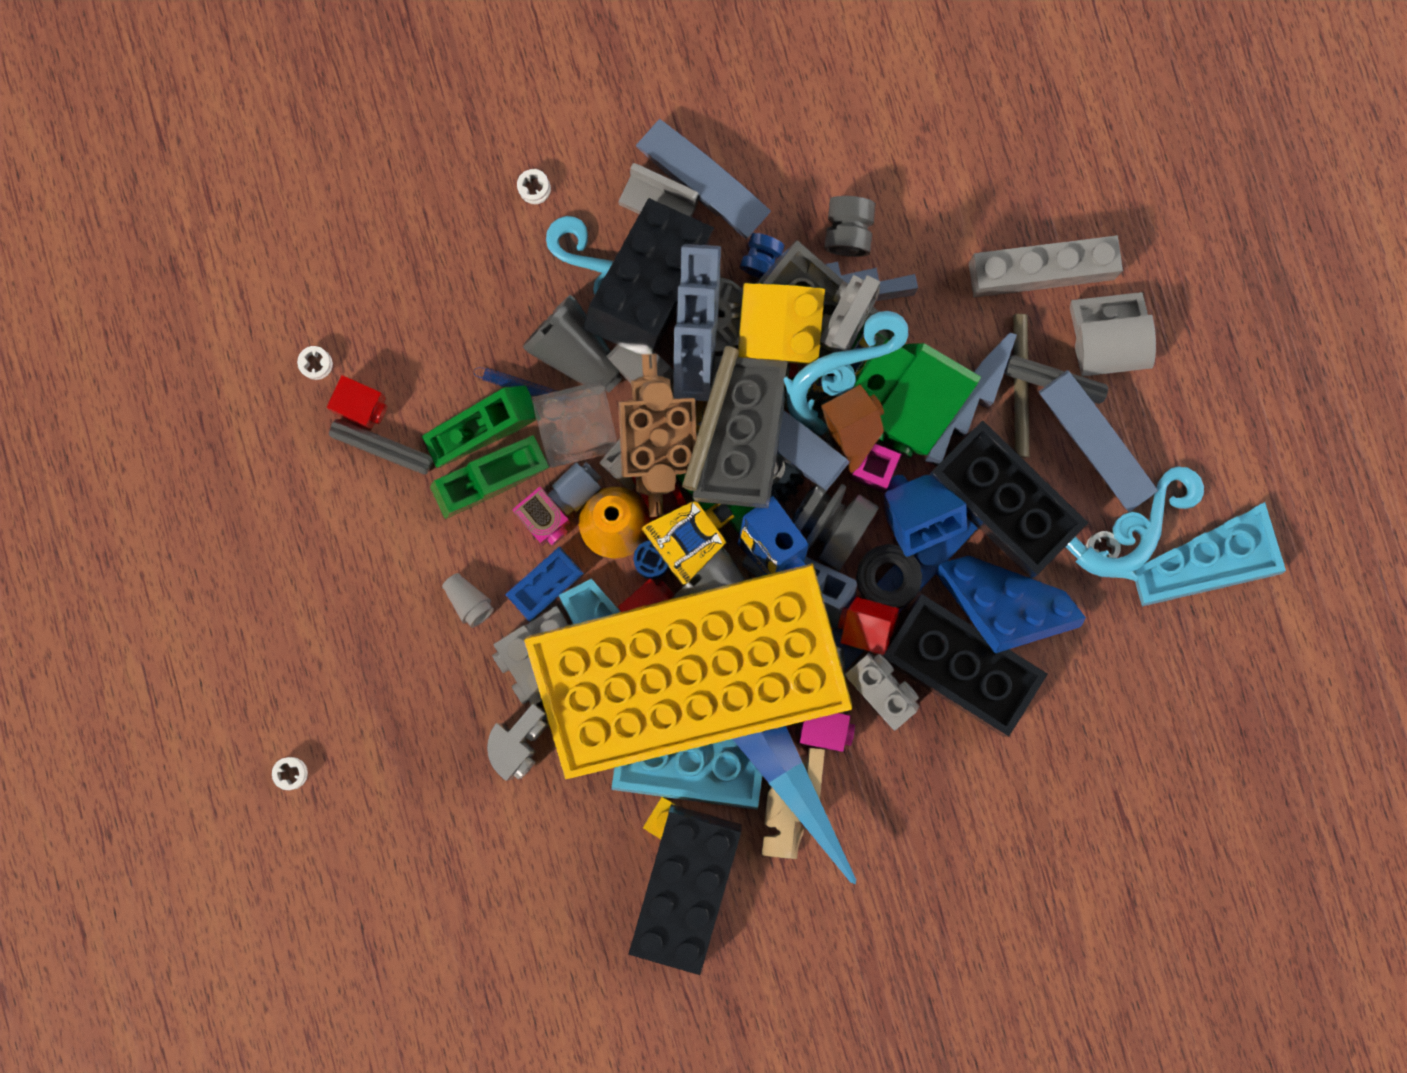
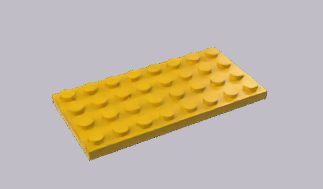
[524,563,852,779]

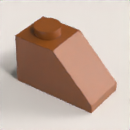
[821,385,884,473]

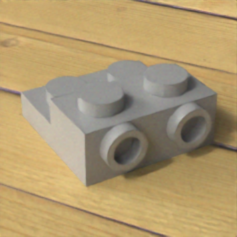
[820,275,880,353]
[492,606,569,705]
[845,651,920,731]

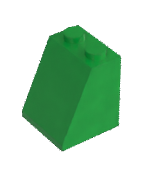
[877,343,981,458]

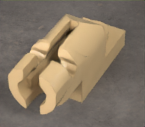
[762,748,825,859]

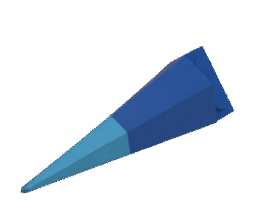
[733,726,856,884]

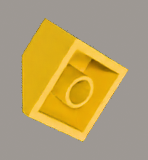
[738,283,825,364]

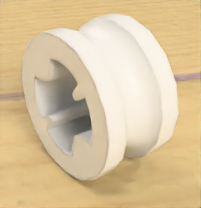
[517,169,551,204]
[297,346,333,380]
[1085,531,1121,558]
[272,757,308,790]

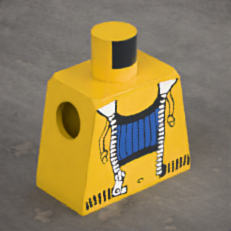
[641,501,734,585]

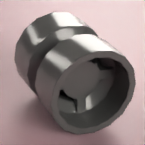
[824,196,876,257]

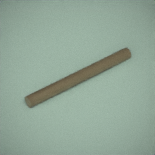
[1013,314,1029,458]
[682,346,739,491]

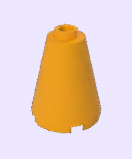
[579,487,651,558]

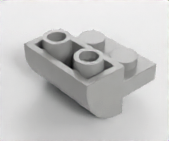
[1070,292,1156,376]
[487,704,549,781]

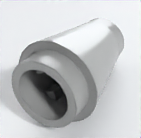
[442,573,494,628]

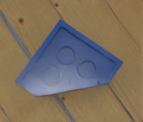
[936,556,1086,653]

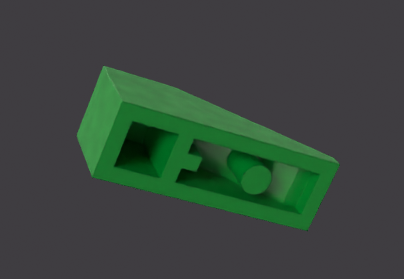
[422,385,541,468]

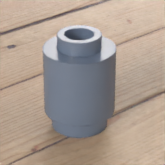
[548,462,602,515]

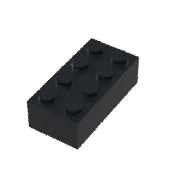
[584,198,714,355]
[929,420,1088,578]
[882,594,1048,737]
[628,804,742,975]

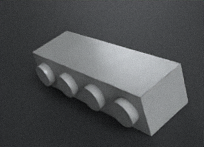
[969,235,1123,298]

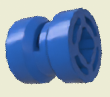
[739,233,785,279]
[633,541,669,579]

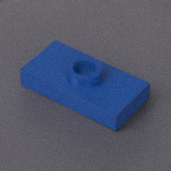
[505,546,584,622]

